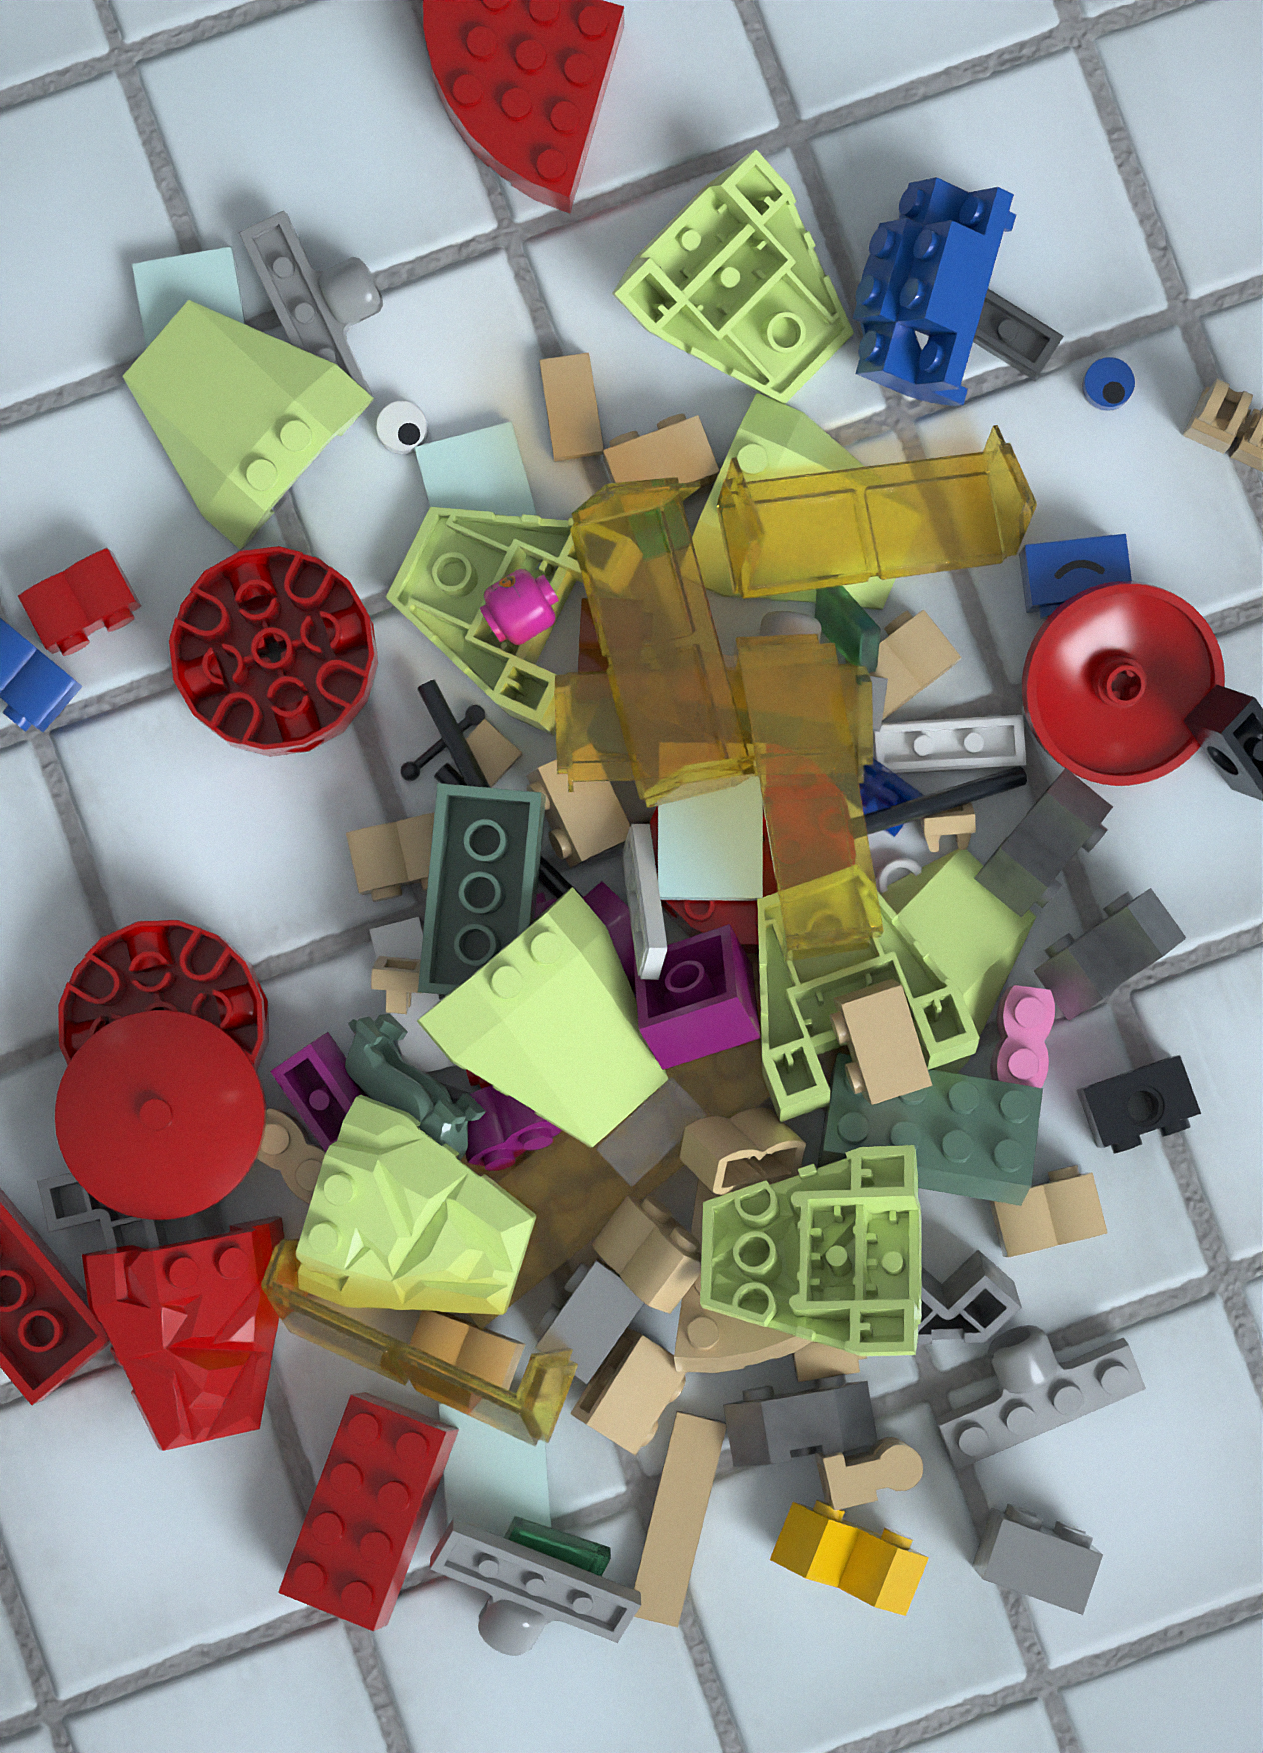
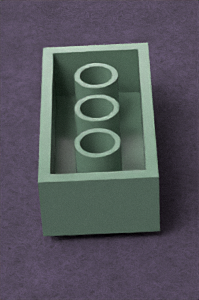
[418,783,546,995]
[817,1053,1043,1206]

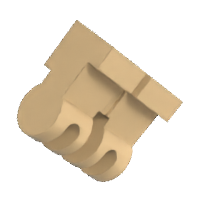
[1183,378,1263,472]
[815,1437,923,1511]

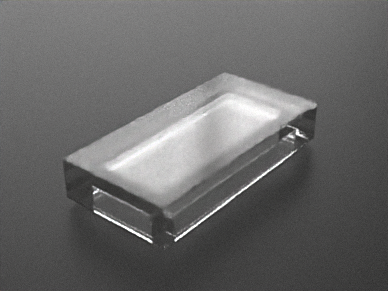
[596,1077,708,1187]

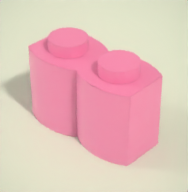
[990,985,1055,1088]

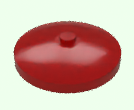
[1022,581,1225,786]
[55,1010,266,1220]

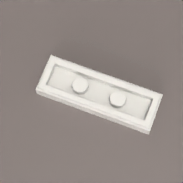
[870,715,1026,776]
[622,824,667,980]
[369,917,457,1074]

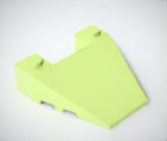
[386,507,642,736]
[757,865,980,1123]

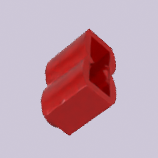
[18,548,141,656]

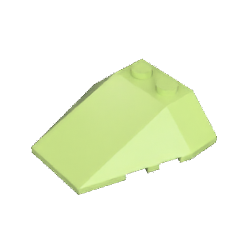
[612,149,854,404]
[123,300,375,550]
[677,393,922,610]
[879,848,1036,1074]
[417,887,669,1148]

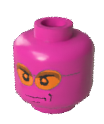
[480,568,559,645]

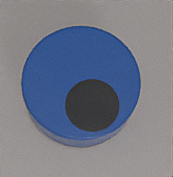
[1082,357,1135,411]

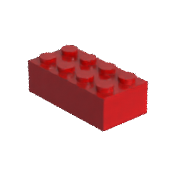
[0,1188,111,1405]
[278,1392,459,1632]

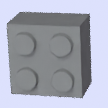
[534,1258,644,1384]
[972,1504,1103,1615]

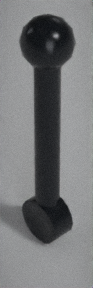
[400,705,486,781]

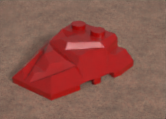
[82,1216,288,1451]

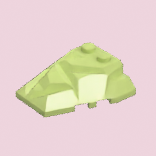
[296,1095,537,1315]
[700,1145,921,1356]

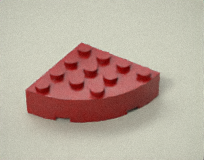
[423,0,624,214]

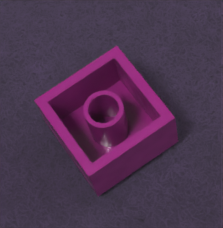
[633,924,760,1070]

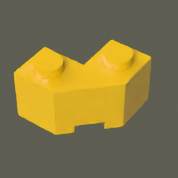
[769,1500,929,1616]

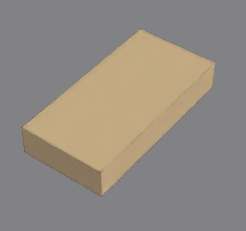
[539,353,604,462]

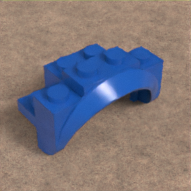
[852,177,1017,406]

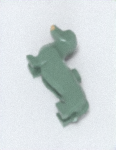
[345,1013,486,1160]

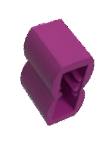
[465,1085,562,1171]

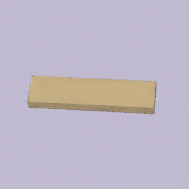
[633,1411,727,1628]

